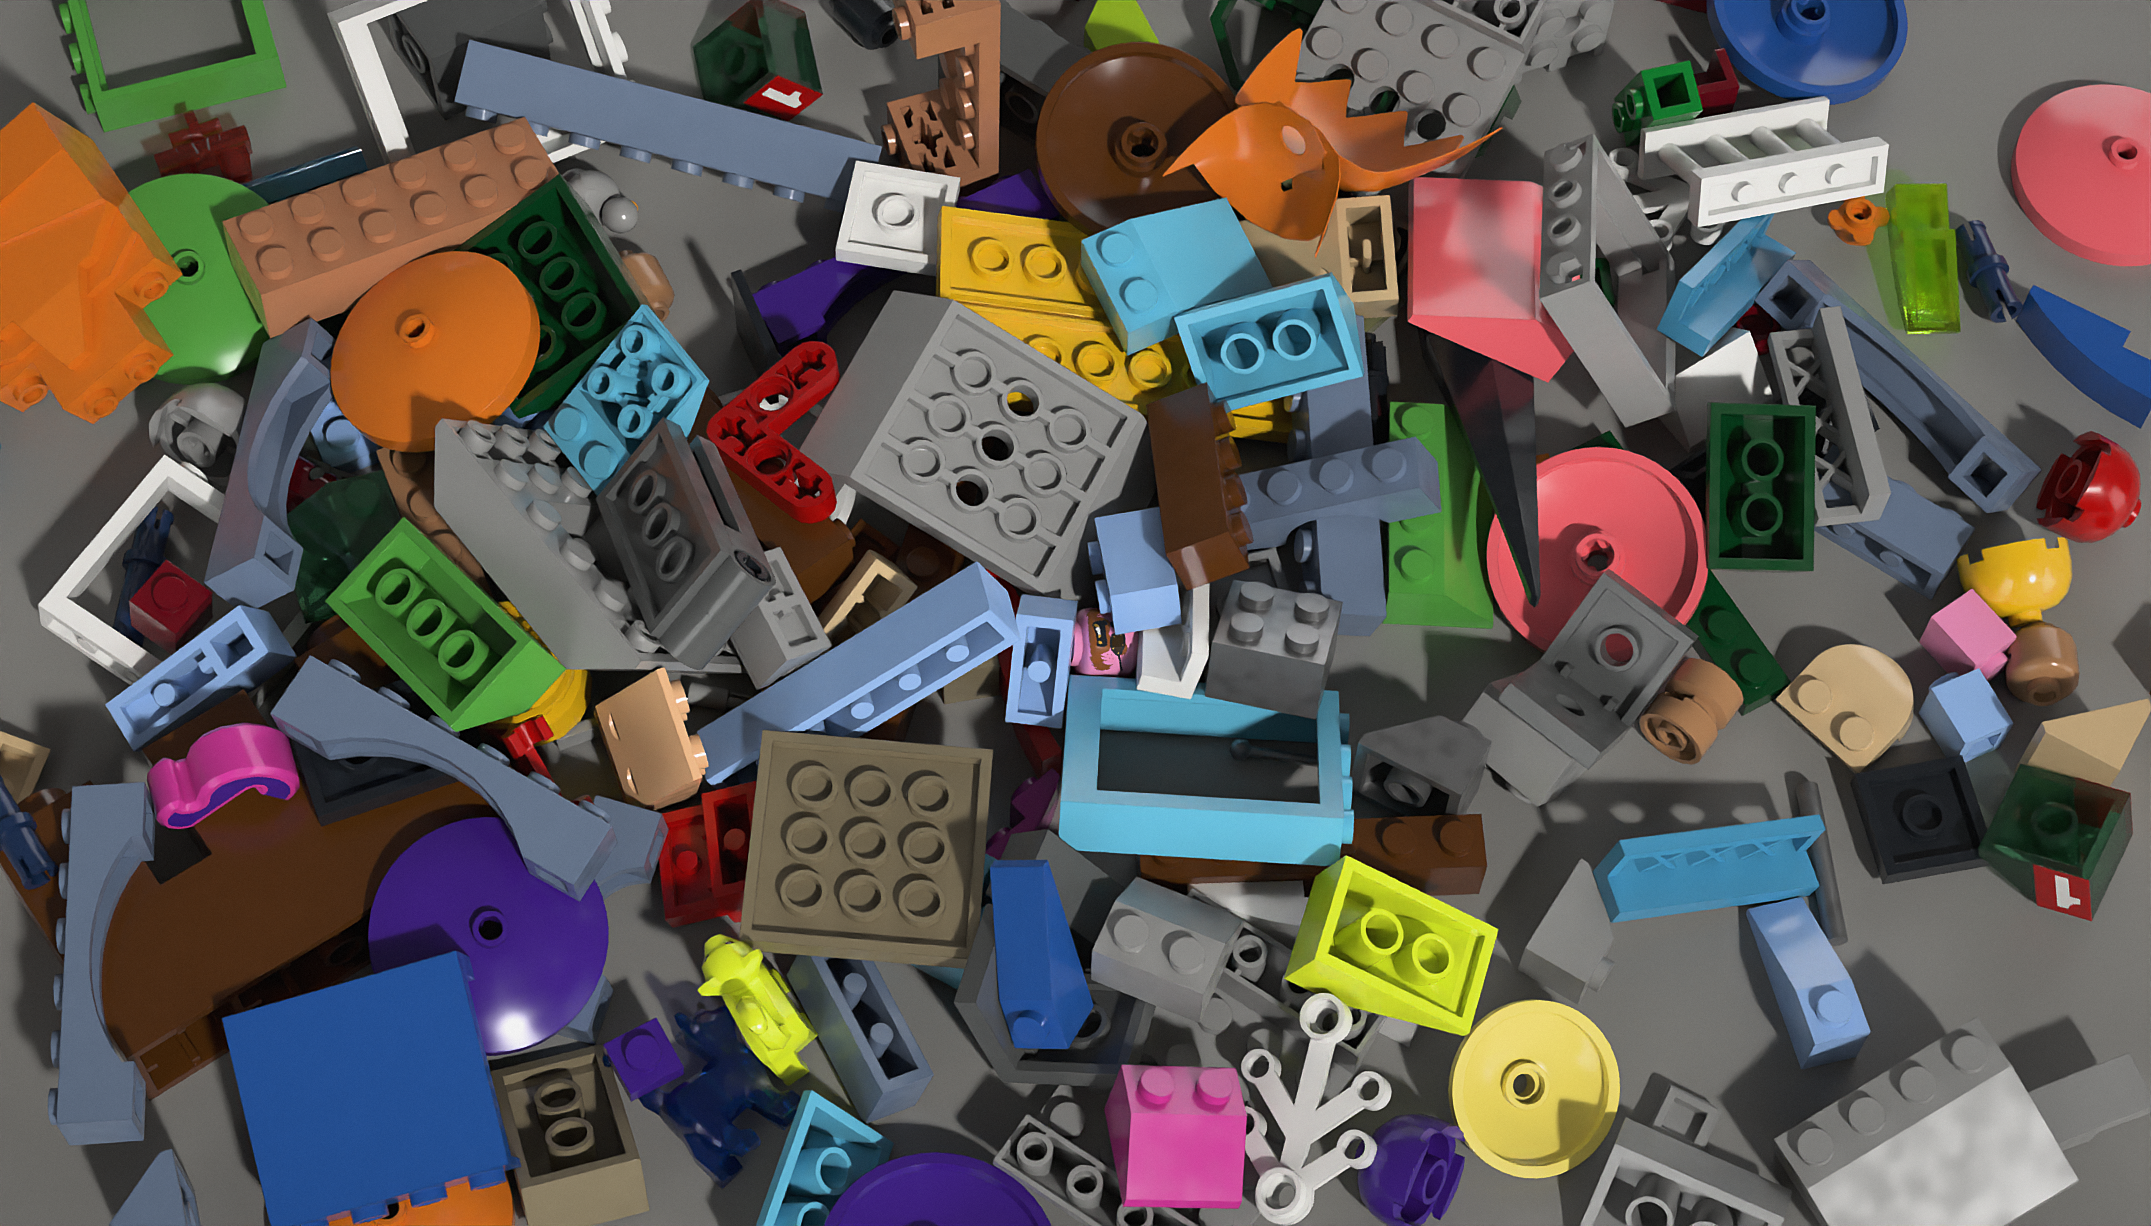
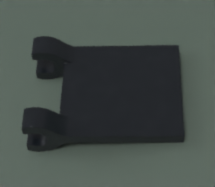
[731,269,801,405]

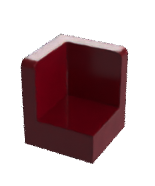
[1694,47,1740,119]

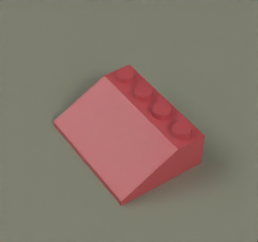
[1407,177,1580,383]

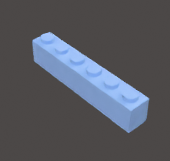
[697,561,1021,790]

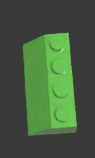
[1382,402,1493,629]
[325,517,566,732]

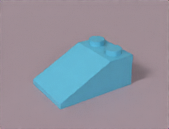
[1081,198,1273,356]

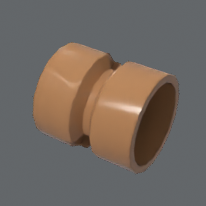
[1639,658,1744,765]

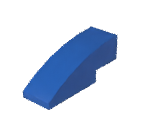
[2016,285,2151,429]

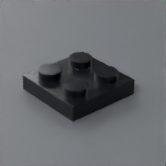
[1850,755,1996,884]

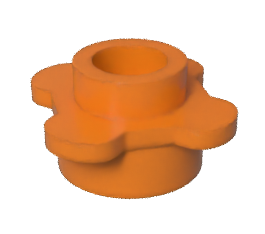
[1827,196,1890,246]

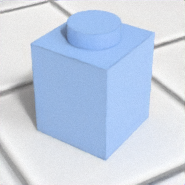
[1919,668,2014,762]

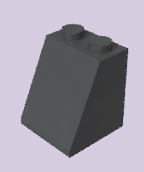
[387,0,553,120]

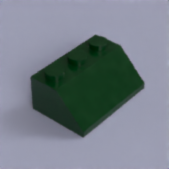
[1705,402,1816,573]

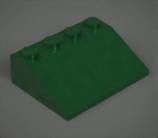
[453,173,660,419]

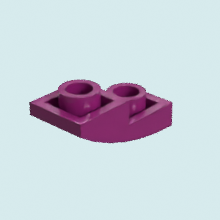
[985,768,1060,860]

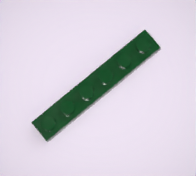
[1569,430,1792,716]

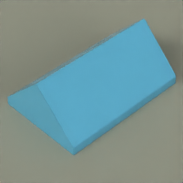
[1174,272,1364,410]
[756,1090,894,1226]

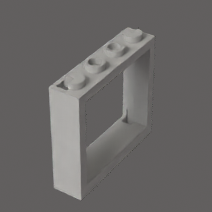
[1539,133,1675,427]

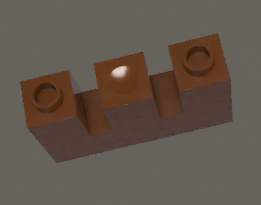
[0,614,515,1101]

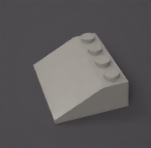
[1774,1016,2079,1226]

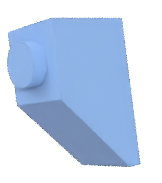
[1005,594,1078,728]

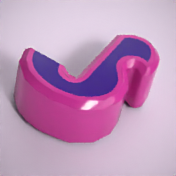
[147,723,300,829]

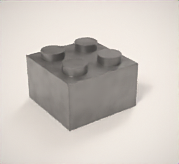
[1205,579,1343,720]

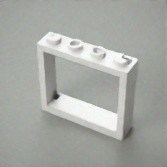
[38,454,347,709]

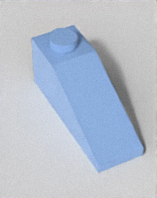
[105,605,297,752]
[1746,897,1871,1070]

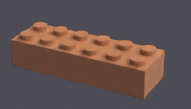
[222,117,559,338]

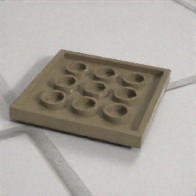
[739,730,993,969]

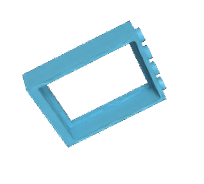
[1059,674,1354,866]

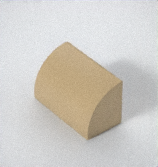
[818,549,917,657]

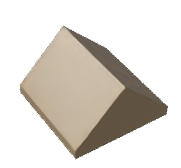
[2014,699,2151,812]

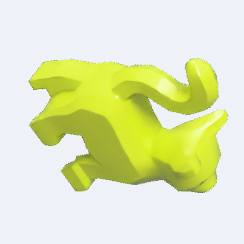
[697,934,818,1086]

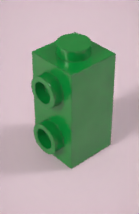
[1612,60,1703,147]

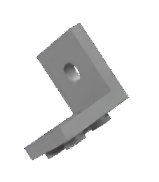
[1514,0,1615,84]

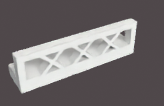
[1136,569,1209,699]

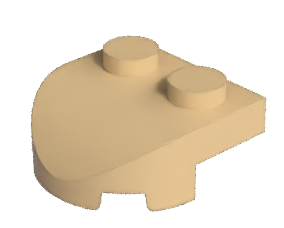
[1775,644,1914,774]

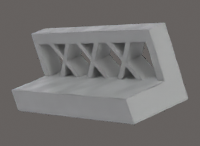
[1767,306,1891,527]

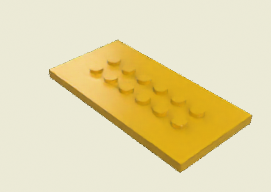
[936,206,1292,443]

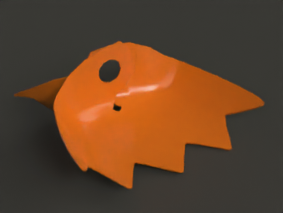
[1163,28,1503,257]

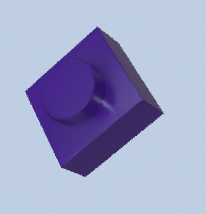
[603,1018,684,1102]

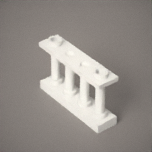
[1638,96,1889,227]

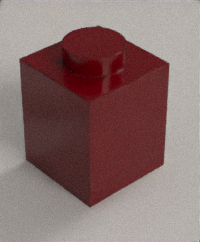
[129,559,213,655]

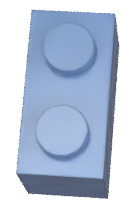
[1087,507,1182,635]

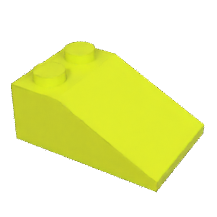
[1284,855,1499,1036]

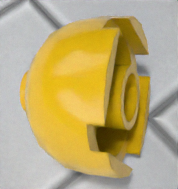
[1956,537,2072,628]

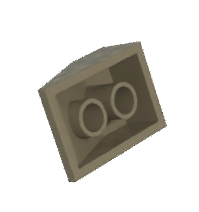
[490,1043,650,1226]

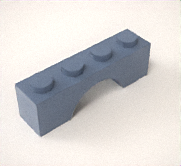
[1238,437,1442,552]
[557,795,669,1045]

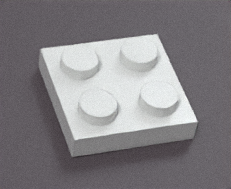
[835,161,960,277]

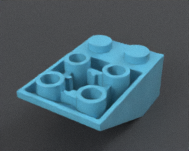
[543,304,709,496]

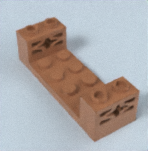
[880,0,1001,197]

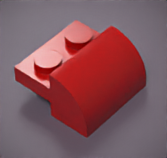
[659,781,757,928]

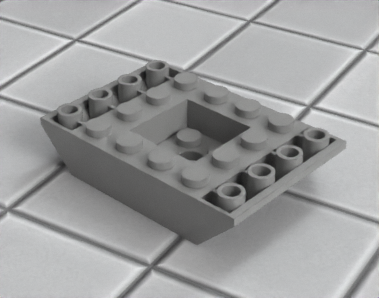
[434,418,748,674]

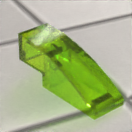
[1885,183,1961,334]

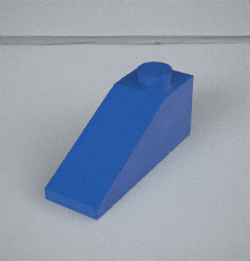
[990,860,1094,1049]

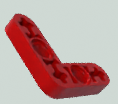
[706,341,840,524]

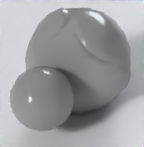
[562,168,638,234]

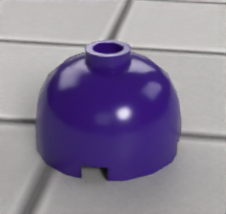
[1354,1114,1465,1226]

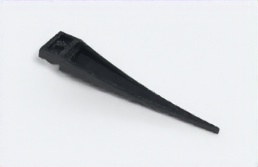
[1417,326,1541,607]

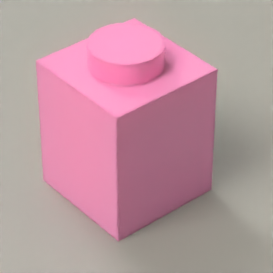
[1919,589,2017,682]

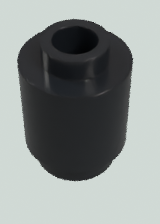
[829,0,898,50]

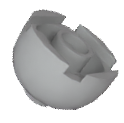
[149,382,248,490]

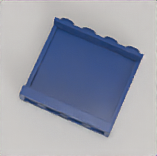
[222,951,522,1226]

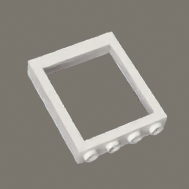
[327,0,635,165]

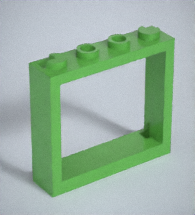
[58,0,287,133]

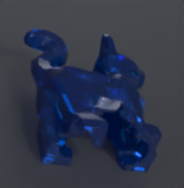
[601,1005,801,1189]

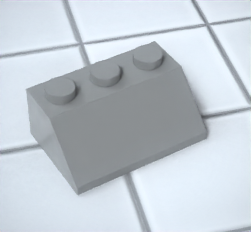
[1580,1118,1792,1226]

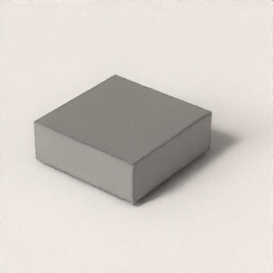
[1648,1084,1722,1151]

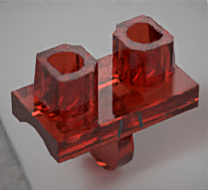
[154,109,253,184]

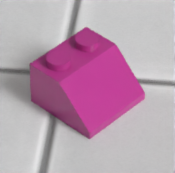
[1104,1065,1247,1209]

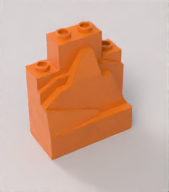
[0,102,183,424]

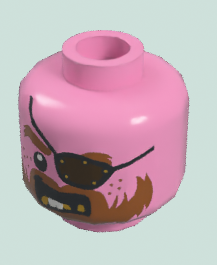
[1070,608,1139,678]

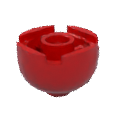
[2036,431,2141,543]

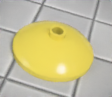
[1448,999,1620,1179]

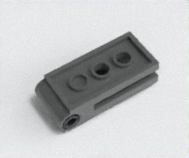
[596,417,776,670]

